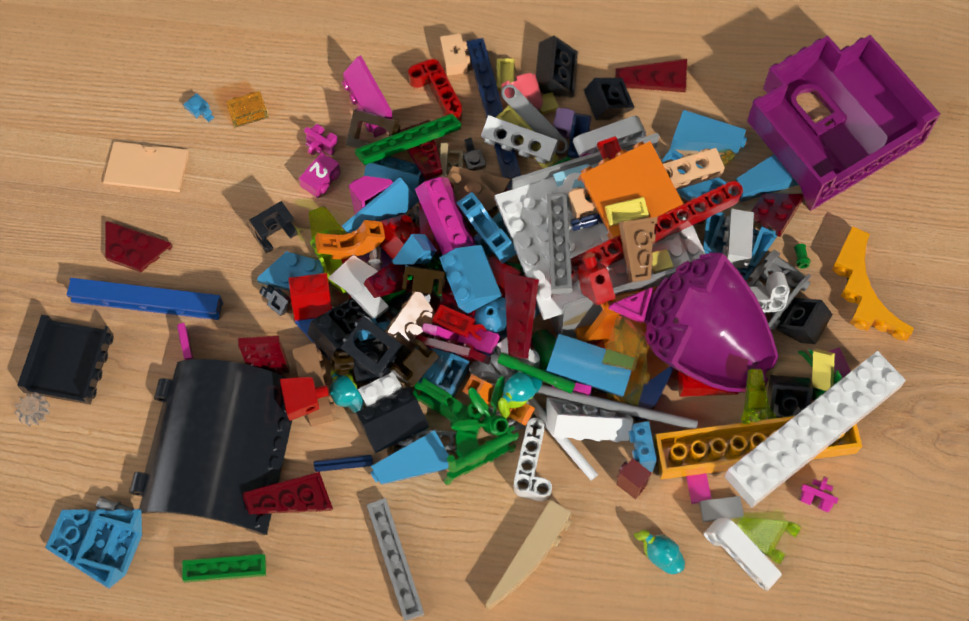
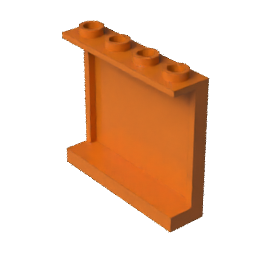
[578,141,683,240]
[575,286,658,344]

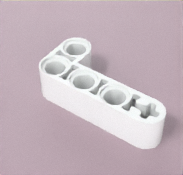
[573,116,646,157]
[750,272,789,312]
[514,418,552,501]
[704,518,781,591]

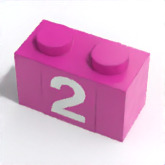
[299,152,341,198]

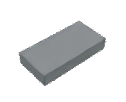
[699,496,744,522]

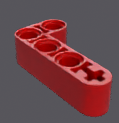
[408,59,462,121]

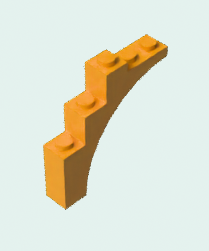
[832,226,914,341]

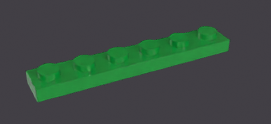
[355,114,461,165]

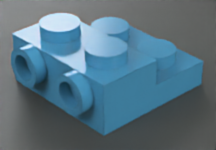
[629,421,656,472]

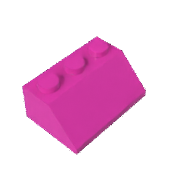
[348,176,393,214]

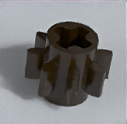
[330,351,354,375]

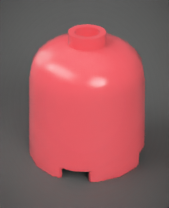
[501,73,543,111]

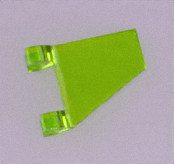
[308,205,348,257]
[741,369,776,424]
[737,517,801,564]

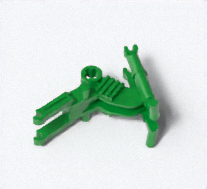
[413,378,519,485]

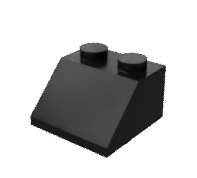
[583,78,635,120]
[775,298,833,345]
[767,375,813,419]

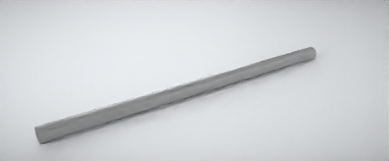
[481,371,698,429]

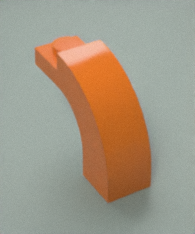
[315,220,385,259]
[462,374,535,426]

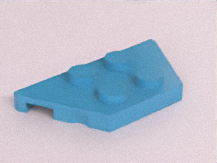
[257,251,324,291]

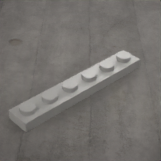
[547,192,573,294]
[367,498,424,621]

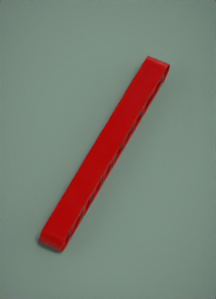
[550,181,743,284]

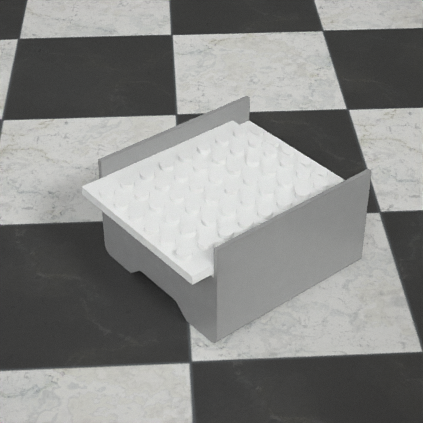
[495,133,705,338]

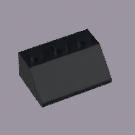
[536,35,578,98]
[356,387,430,453]

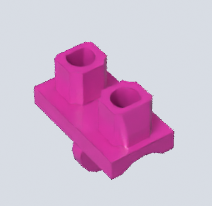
[304,124,338,156]
[800,476,839,513]

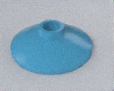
[475,296,507,333]

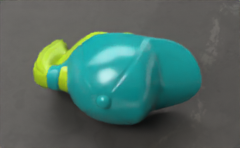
[330,369,363,414]
[498,372,542,418]
[634,529,685,574]

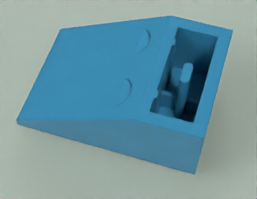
[415,347,469,397]

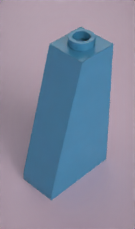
[670,110,747,154]
[734,155,799,202]
[370,430,449,485]

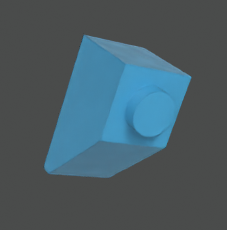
[392,234,437,264]

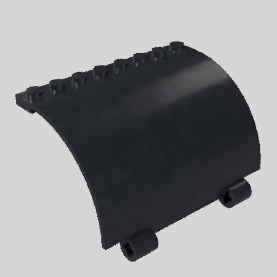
[129,359,292,536]

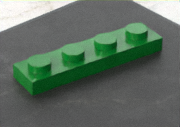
[182,554,267,583]

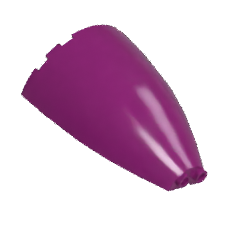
[644,253,779,392]

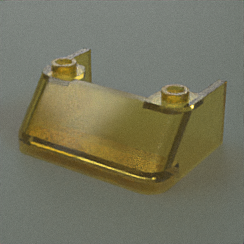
[602,314,650,406]

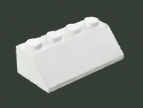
[546,397,633,442]

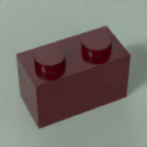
[617,458,652,500]

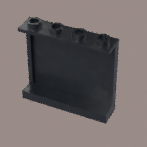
[17,314,114,405]

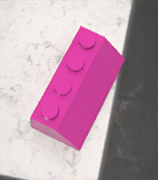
[342,55,393,138]
[415,177,476,255]

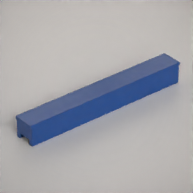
[67,278,223,320]

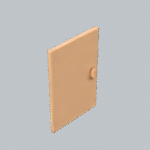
[103,141,189,192]

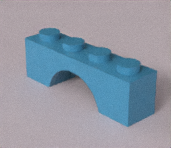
[457,192,517,264]

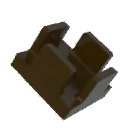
[402,264,445,295]
[388,338,439,386]

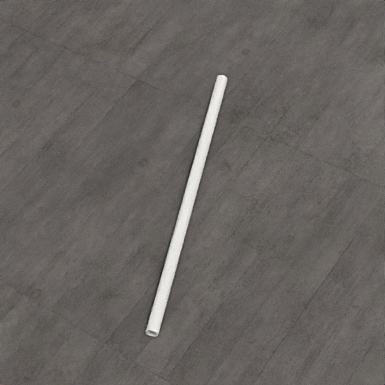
[432,286,598,481]

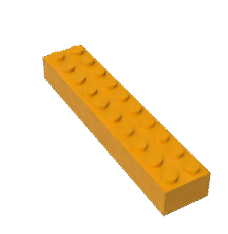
[653,416,862,480]

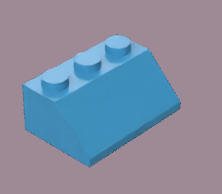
[364,156,425,195]
[439,245,502,314]

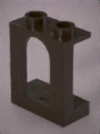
[346,108,401,148]

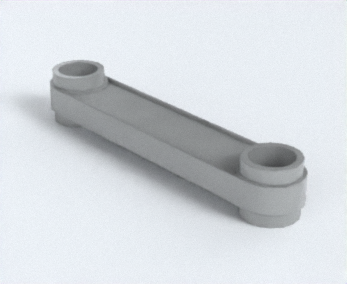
[501,84,568,154]

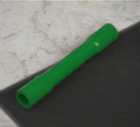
[497,352,576,394]

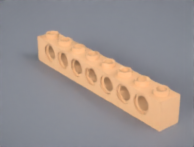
[567,148,725,219]

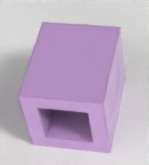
[553,108,575,139]

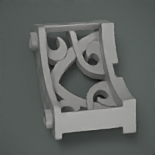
[747,249,811,330]

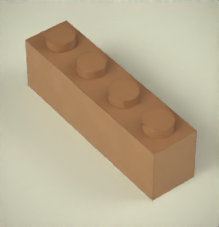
[292,343,336,427]

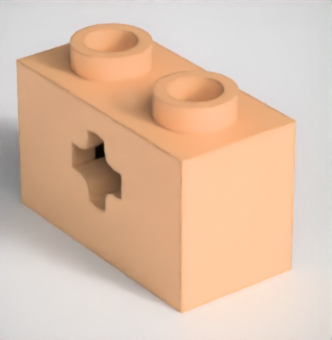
[440,33,470,76]

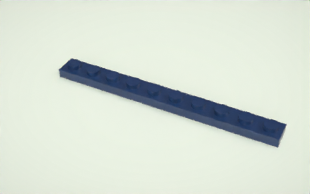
[466,38,521,190]

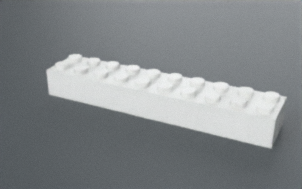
[724,351,906,508]

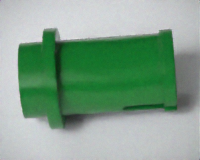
[794,244,811,269]

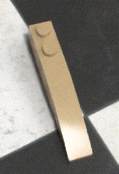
[486,500,572,610]

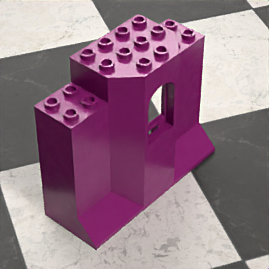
[747,35,941,211]

